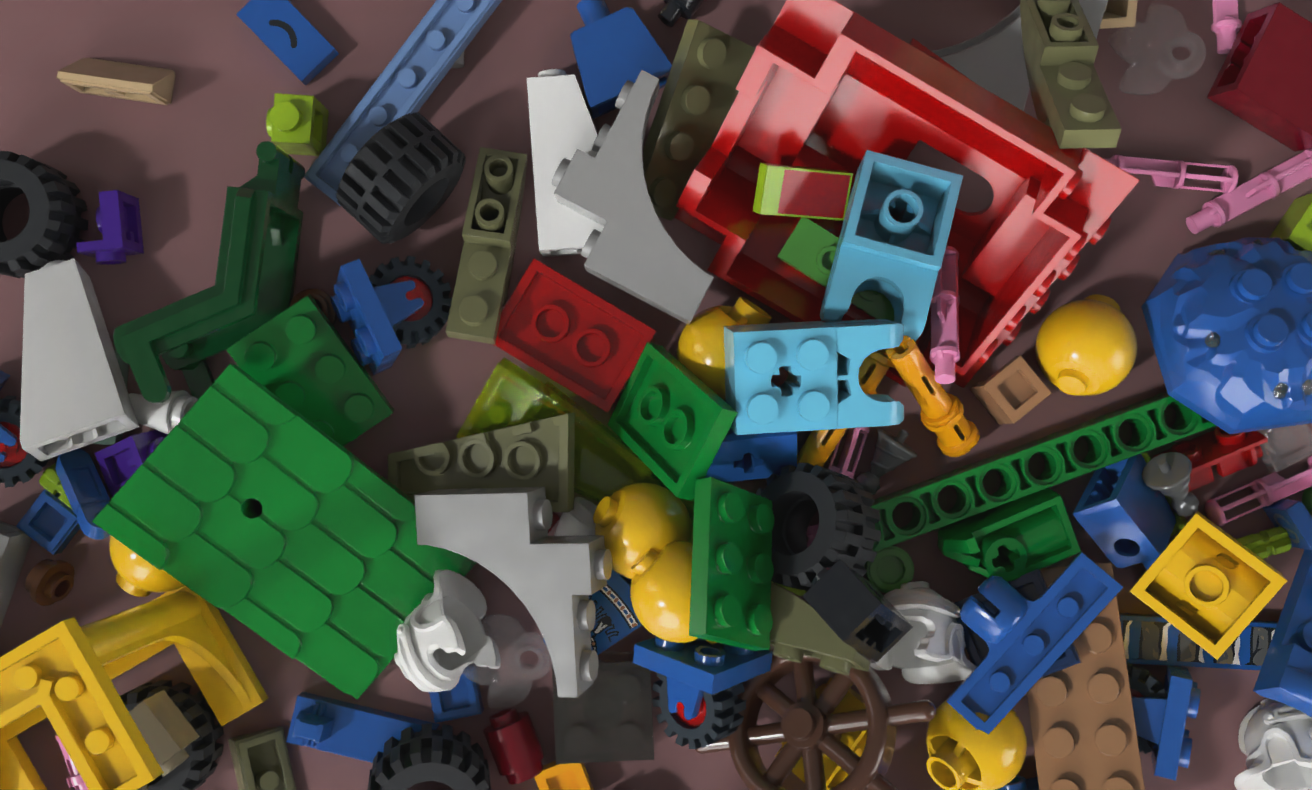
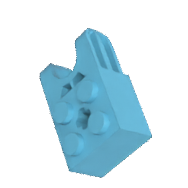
[819,150,963,342]
[723,319,904,435]

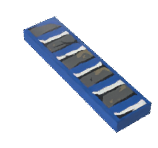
[1119,613,1278,670]

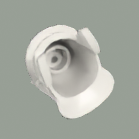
[394,569,501,692]
[870,581,977,684]
[1234,698,1312,790]

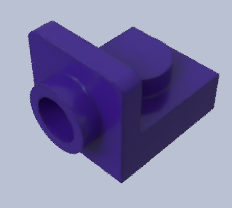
[76,190,144,265]
[95,430,167,497]

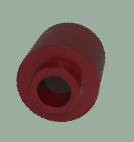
[483,707,544,785]

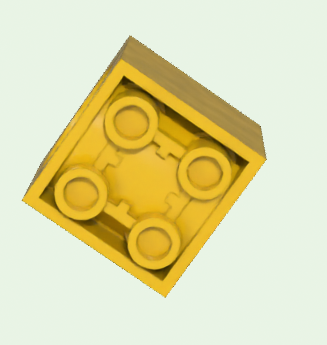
[1130,511,1287,660]

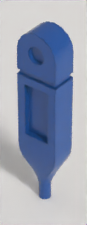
[55,448,110,540]

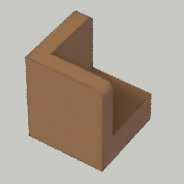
[969,355,1051,424]

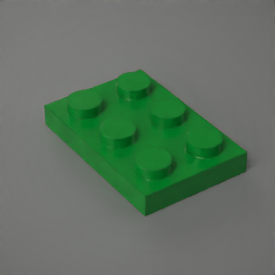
[226,294,394,446]
[607,342,738,500]
[689,477,774,651]

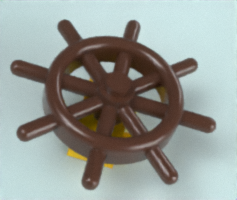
[695,651,936,790]

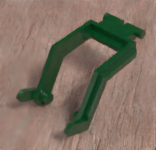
[113,141,305,403]

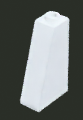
[527,69,604,257]
[20,258,139,461]

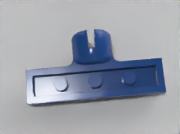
[946,552,1123,734]

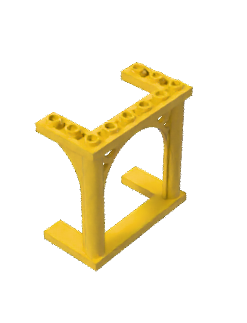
[0,586,269,790]

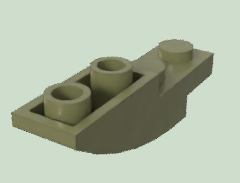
[1020,0,1122,149]
[446,147,528,344]
[770,583,870,675]

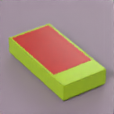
[753,163,853,221]

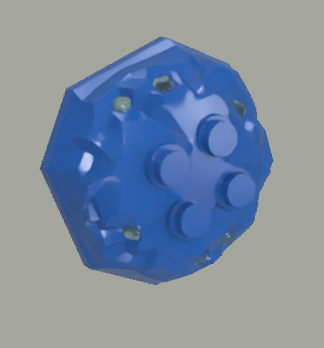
[1141,237,1312,434]

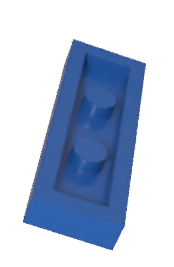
[286,692,440,763]

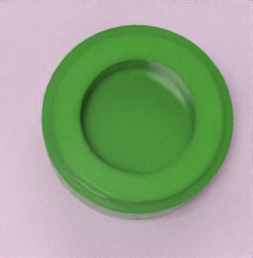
[864,545,914,593]

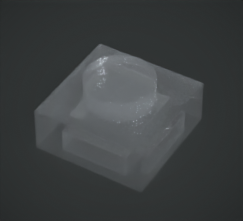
[1258,424,1312,472]

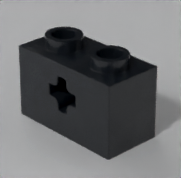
[803,559,913,662]

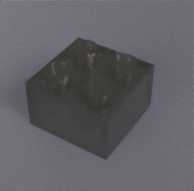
[552,651,654,764]

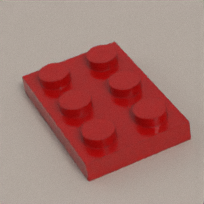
[493,258,657,413]

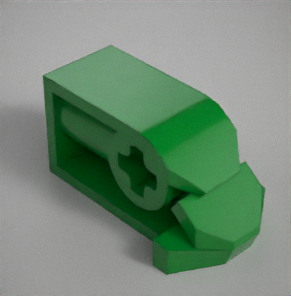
[938,488,1081,582]

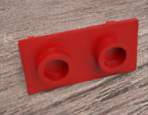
[1153,427,1268,492]

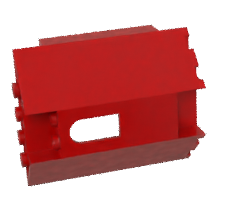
[674,0,1140,388]

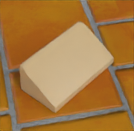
[57,58,175,105]

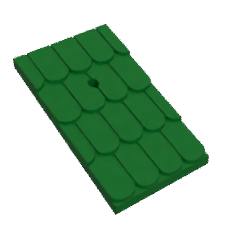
[92,364,477,699]

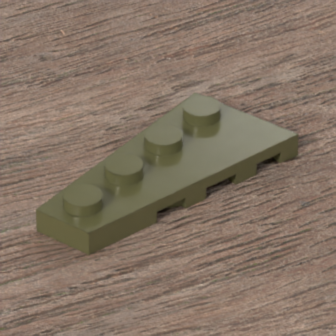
[643,19,756,221]
[388,412,575,513]

